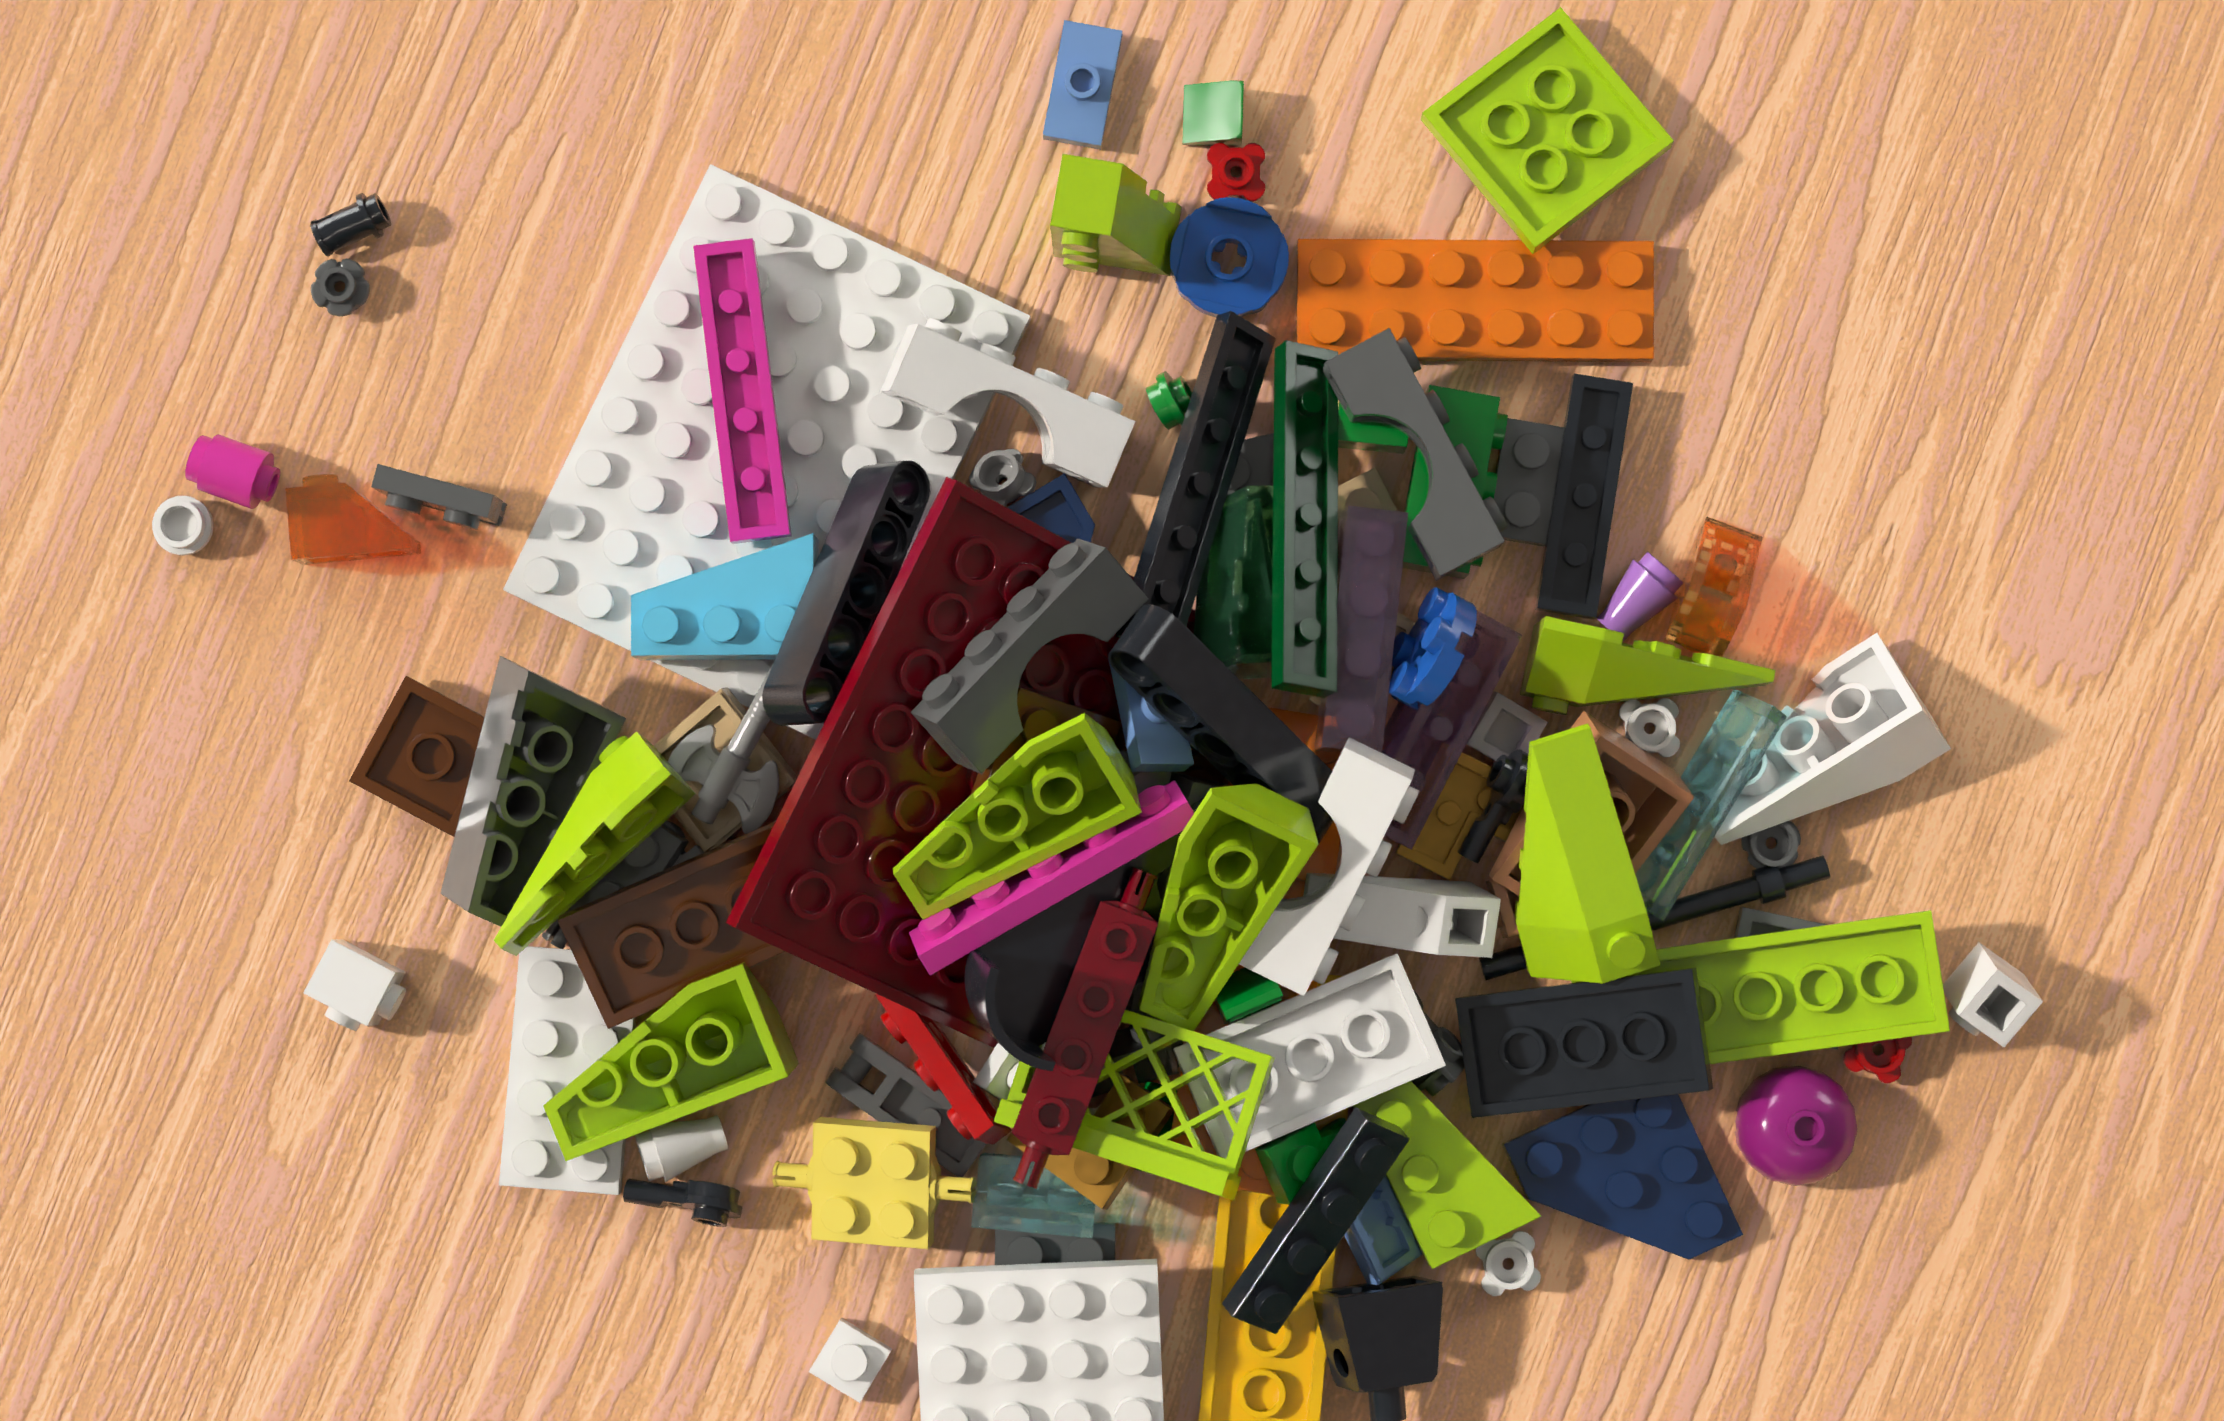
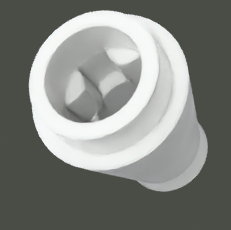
[635,1115,728,1182]

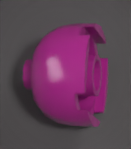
[1735,1065,1857,1186]

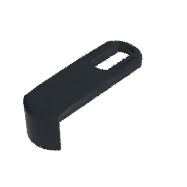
[965,797,1204,1071]

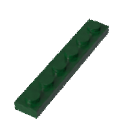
[1272,340,1338,698]

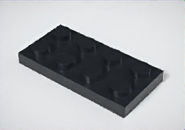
[1455,968,1713,1118]

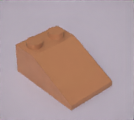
[1489,711,1695,896]

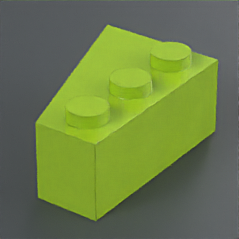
[1050,154,1182,276]
[1352,1081,1541,1269]

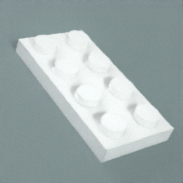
[499,946,636,1195]
[1173,953,1446,1159]

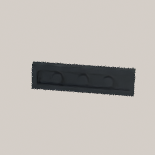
[1535,373,1633,619]
[1222,1107,1410,1334]

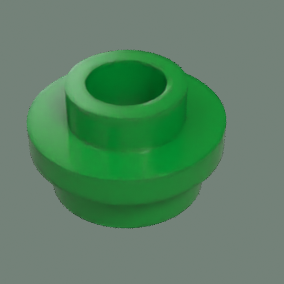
[1146,371,1193,430]

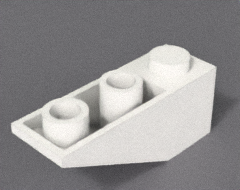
[1303,873,1501,958]

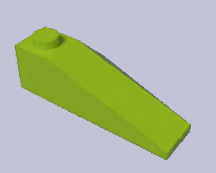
[1520,616,1776,715]
[893,713,1142,920]
[1515,723,1660,984]
[494,731,696,956]
[1139,784,1319,1031]
[543,962,799,1161]

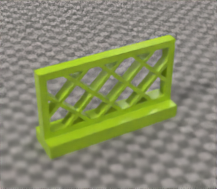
[994,1010,1275,1201]

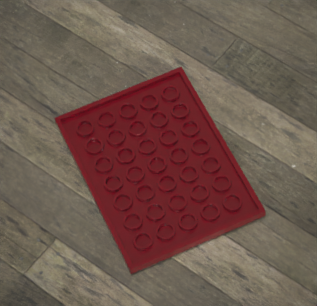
[726,477,1240,1048]

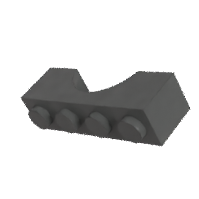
[1323,328,1507,581]
[911,539,1148,774]

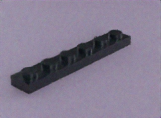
[1116,311,1276,638]

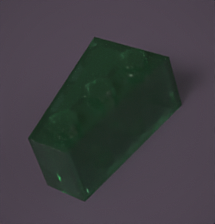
[1194,486,1273,679]

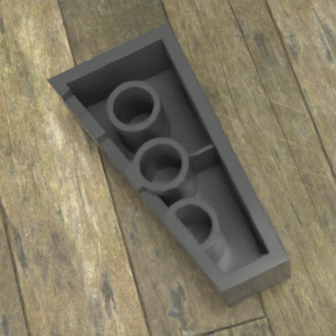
[441,656,626,927]

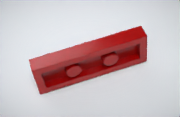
[875,994,1012,1145]

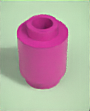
[185,434,280,509]

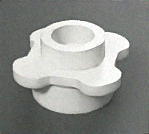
[1619,698,1680,757]
[1476,1231,1541,1296]

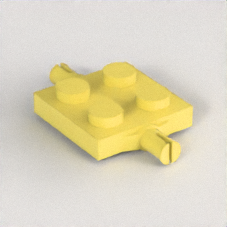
[772,1117,977,1249]

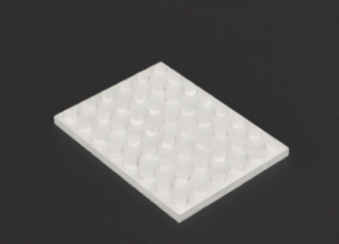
[503,164,1031,740]

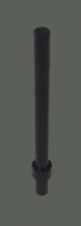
[1479,855,1830,981]

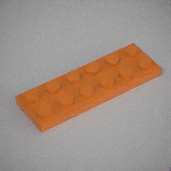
[1296,239,1654,362]

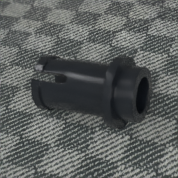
[310,193,391,257]

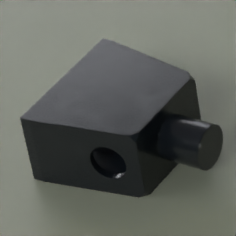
[1312,1276,1443,1421]

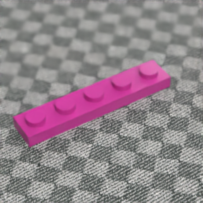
[693,238,792,544]
[909,780,1194,975]

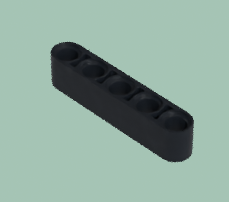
[762,461,930,726]
[1108,604,1333,844]

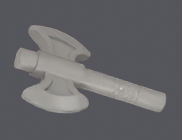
[668,663,779,834]

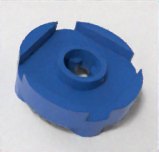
[1170,197,1289,317]
[1385,587,1477,710]

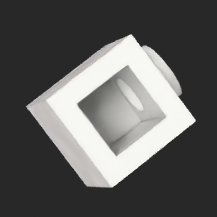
[303,939,406,1031]
[1943,942,2043,1047]

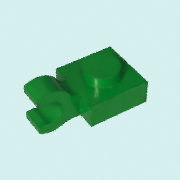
[1255,1117,1346,1205]

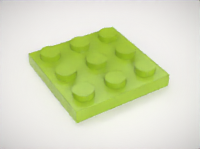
[1421,7,1674,254]

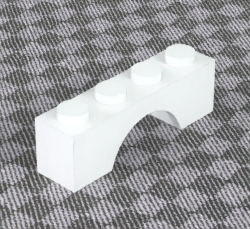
[880,318,1136,488]
[1239,737,1419,996]

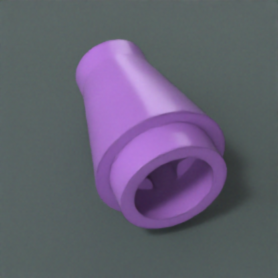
[1597,552,1684,642]

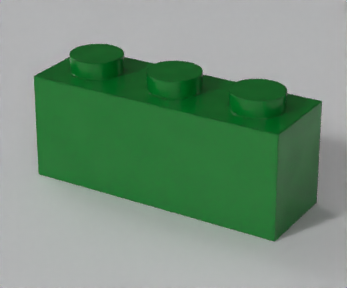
[1394,385,1508,579]

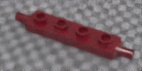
[1011,867,1158,1189]

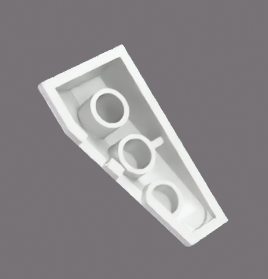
[1695,633,1951,845]

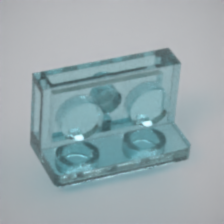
[971,1153,1096,1238]

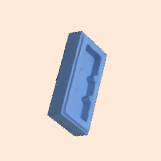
[1043,20,1123,150]
[1109,662,1194,772]
[1344,1175,1423,1285]

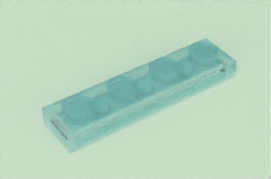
[1635,689,1787,921]

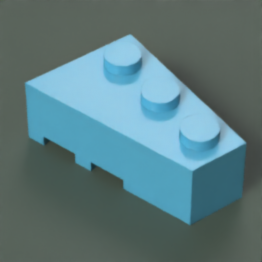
[631,533,819,661]

